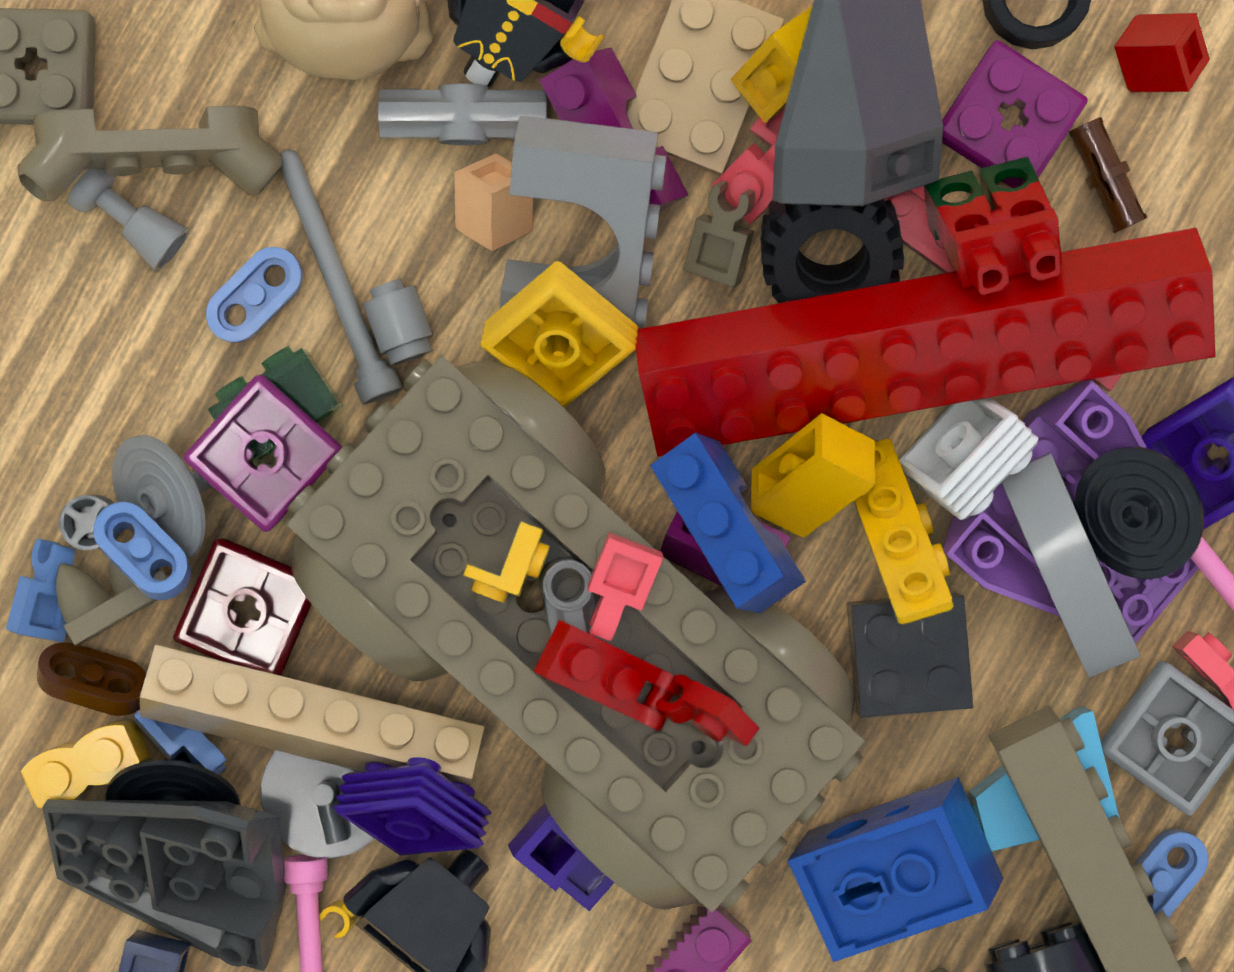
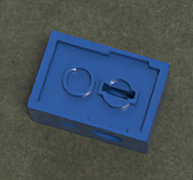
[787,777,1003,962]

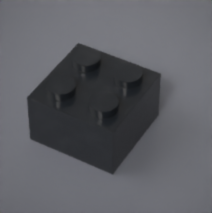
[846,593,973,718]

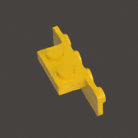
[854,438,953,624]

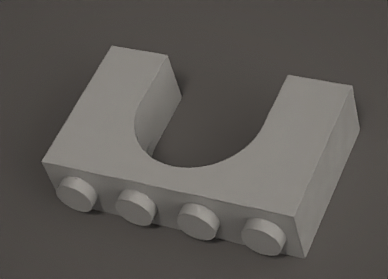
[499,115,666,329]

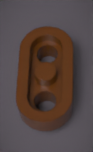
[37,642,146,716]

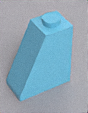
[969,707,1120,851]

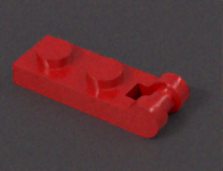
[534,619,682,732]

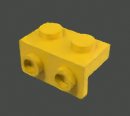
[463,522,550,603]

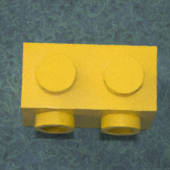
[751,413,877,538]

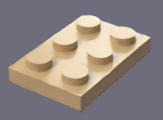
[627,0,784,176]

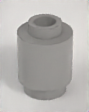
[363,279,433,366]

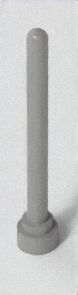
[280,149,403,405]

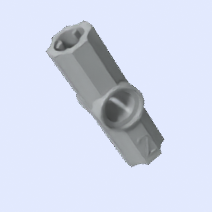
[378,83,547,145]

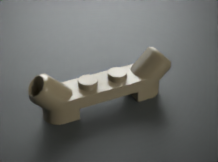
[17,106,282,202]

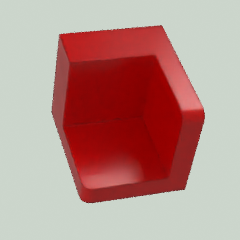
[1114,13,1210,92]

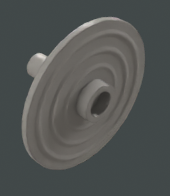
[112,435,213,560]

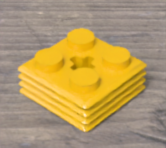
[480,261,638,408]

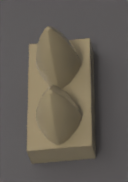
[56,561,167,647]

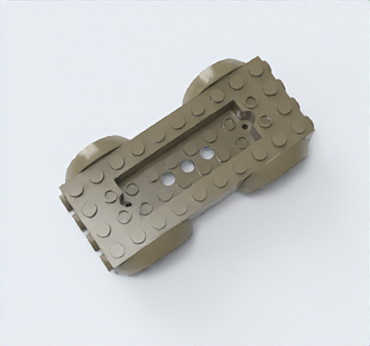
[286,355,866,913]

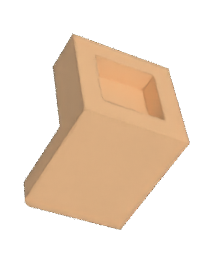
[454,153,533,251]

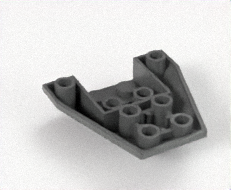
[773,0,943,206]
[42,799,286,971]

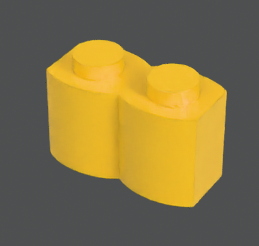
[21,719,151,808]

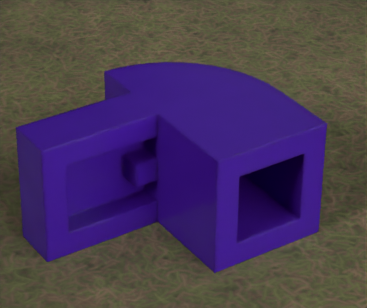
[508,803,615,911]

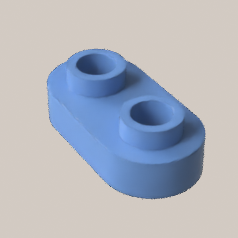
[206,247,304,343]
[93,502,191,600]
[1133,829,1208,918]

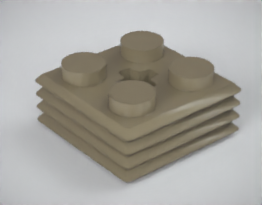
[0,8,95,125]

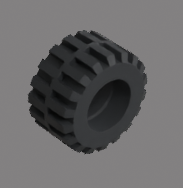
[760,199,904,303]

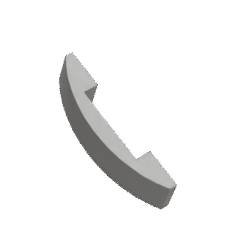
[1002,452,1141,678]

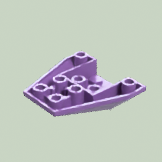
[943,380,1199,643]

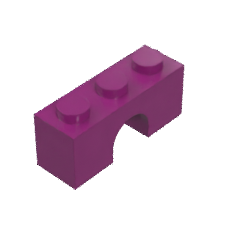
[540,47,688,212]

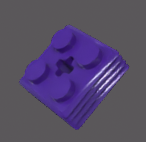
[1141,377,1234,530]
[333,757,491,856]

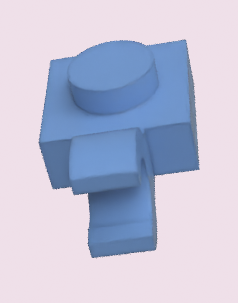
[6,539,75,642]
[134,711,227,775]

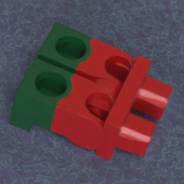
[923,157,1062,295]

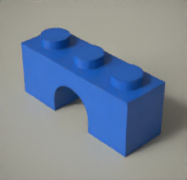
[650,433,806,613]

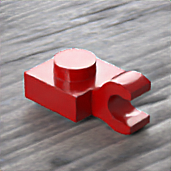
[655,674,760,747]

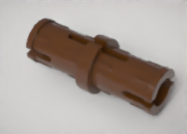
[1068,117,1148,233]

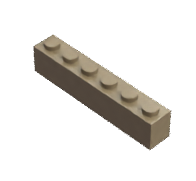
[988,706,1194,972]

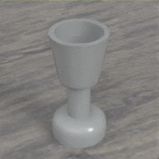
[67,169,190,272]

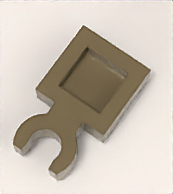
[683,181,755,287]

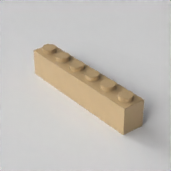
[140,645,485,786]

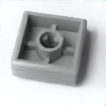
[1100,661,1234,815]

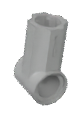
[539,557,602,640]

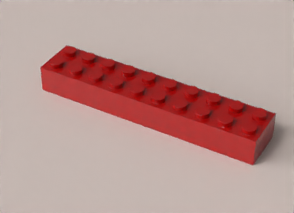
[635,227,1216,457]

